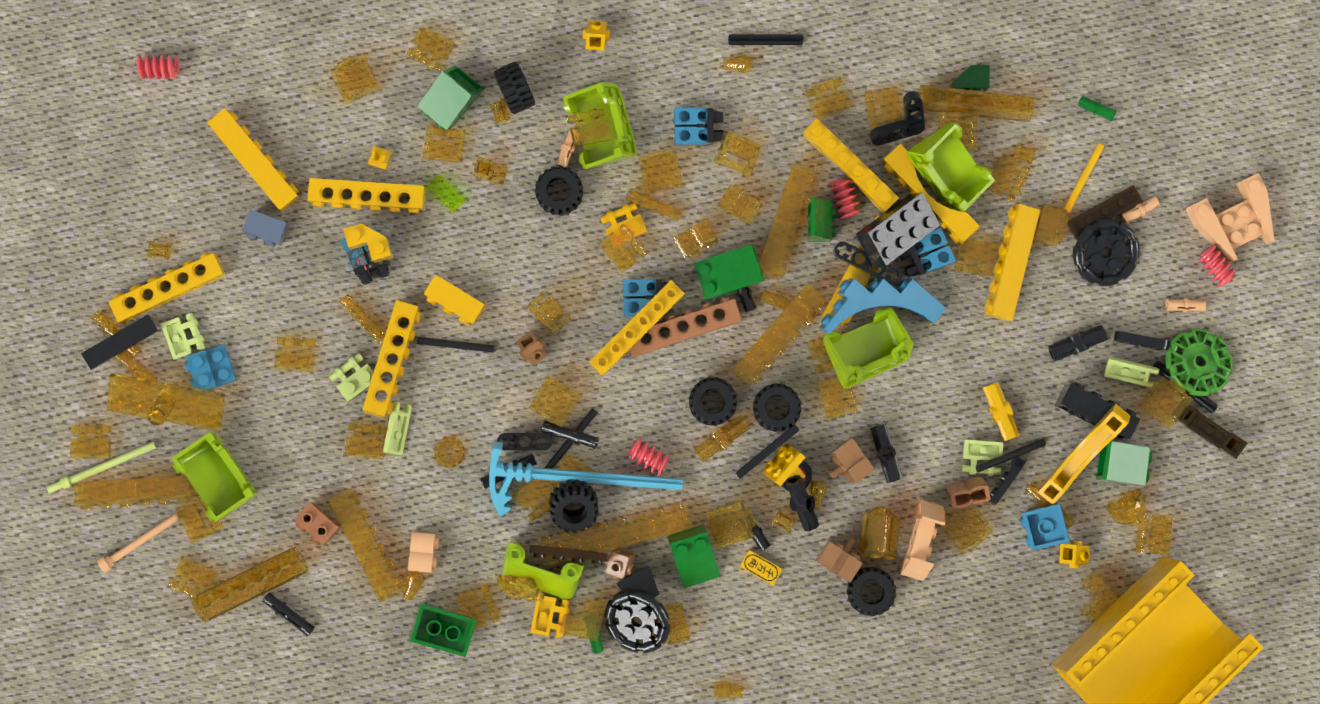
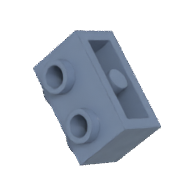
[242,209,289,247]

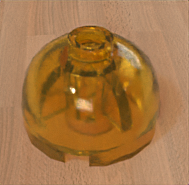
[1106,490,1147,526]

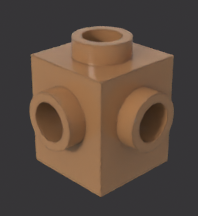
[516,331,548,366]
[606,548,636,580]

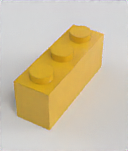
[424,274,486,326]

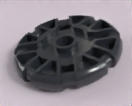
[1073,218,1140,286]
[604,589,671,653]

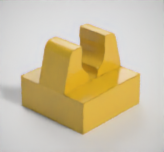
[368,146,392,170]

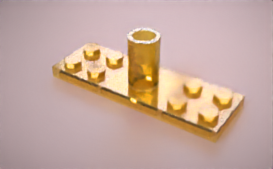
[107,373,225,431]

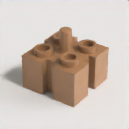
[829,438,875,483]
[815,537,863,583]

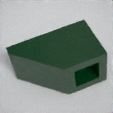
[949,65,990,94]

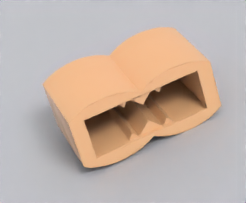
[408,531,439,573]

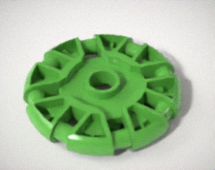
[1165,328,1233,396]

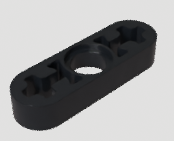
[1113,331,1170,351]
[497,433,553,450]

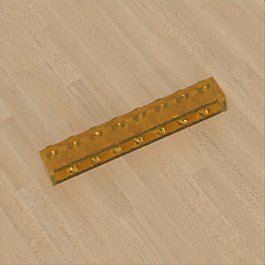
[538,503,693,567]

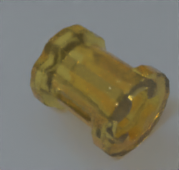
[489,101,510,124]
[1012,143,1036,164]
[148,241,171,260]
[771,510,796,534]

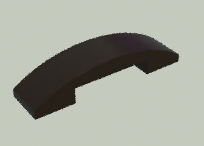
[1171,400,1248,459]

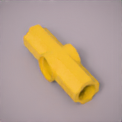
[982,382,1020,441]

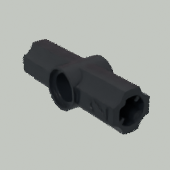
[1048,325,1108,361]
[870,423,903,483]
[785,475,820,531]

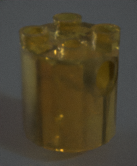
[858,507,901,561]

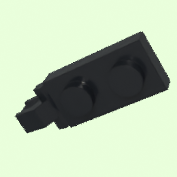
[989,457,1026,506]

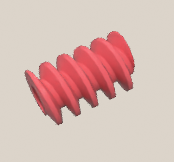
[137,55,179,79]
[829,178,862,220]
[1198,244,1237,288]
[626,438,668,477]

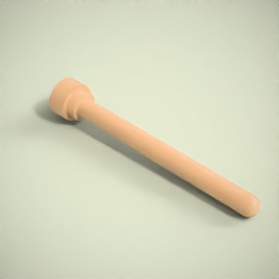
[97,514,180,573]

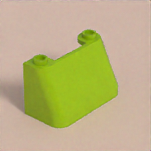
[563,82,637,170]
[907,122,995,211]
[823,307,914,389]
[171,432,258,522]
[502,541,585,599]

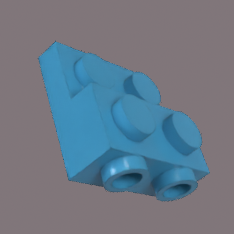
[184,344,237,393]
[1020,504,1070,551]

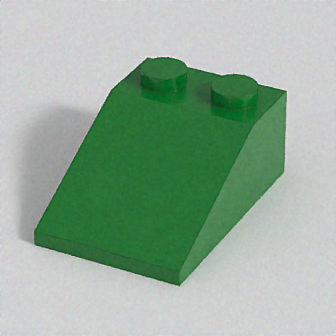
[808,197,835,242]
[694,244,765,300]
[667,524,720,588]
[409,602,477,657]

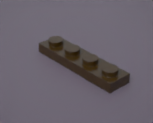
[1066,185,1143,239]
[529,545,608,565]

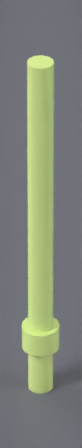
[46,441,157,494]

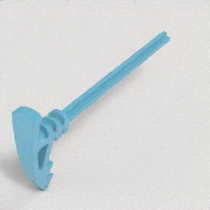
[489,441,683,517]

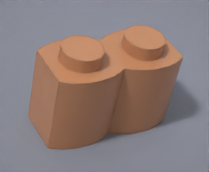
[946,477,991,509]

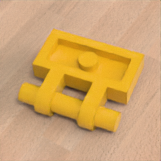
[600,202,648,247]
[530,594,570,639]

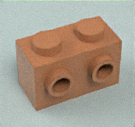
[294,502,341,545]

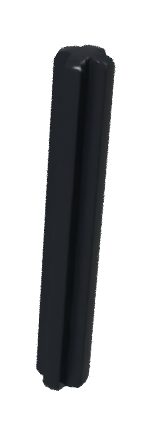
[728,34,803,45]
[1152,361,1218,413]

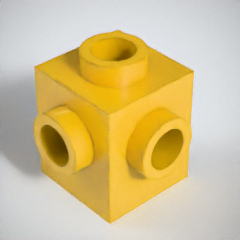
[583,20,610,51]
[1059,541,1090,569]

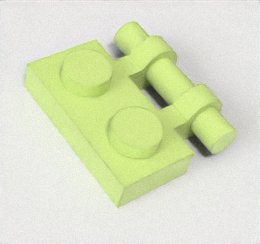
[161,313,205,360]
[329,353,374,402]
[962,440,1003,477]

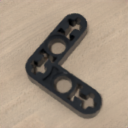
[869,91,925,146]

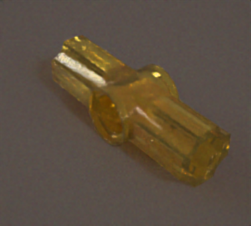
[694,415,750,462]

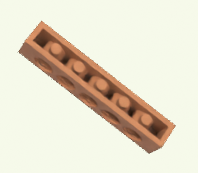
[630,297,742,358]

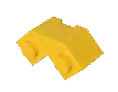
[343,224,393,263]

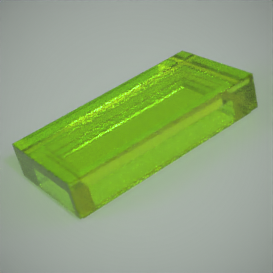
[426,173,467,213]

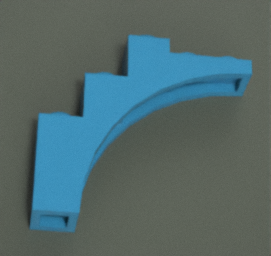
[819,278,946,334]

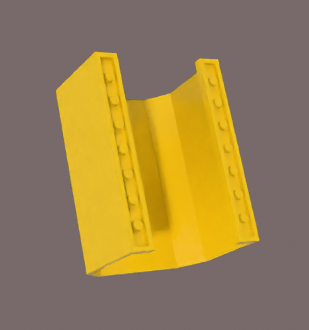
[1051,556,1264,704]

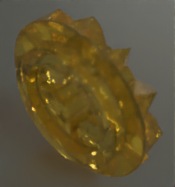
[434,437,465,468]

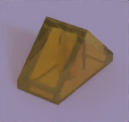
[473,156,508,186]

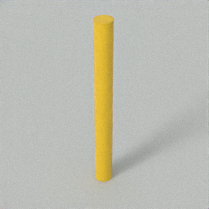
[1063,143,1105,213]

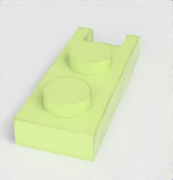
[1103,357,1159,388]
[383,401,412,456]

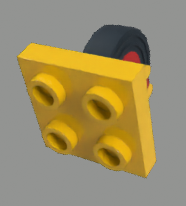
[762,443,813,491]

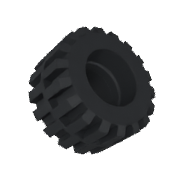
[494,62,535,114]
[535,166,583,216]
[689,377,737,426]
[753,383,802,432]
[549,479,599,533]
[846,567,897,616]

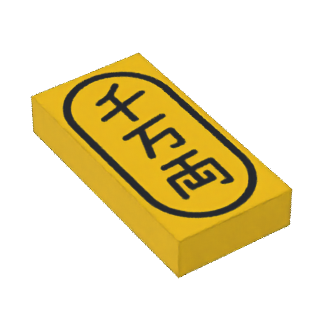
[740,550,782,585]

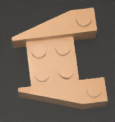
[1185,173,1275,262]
[899,500,945,581]

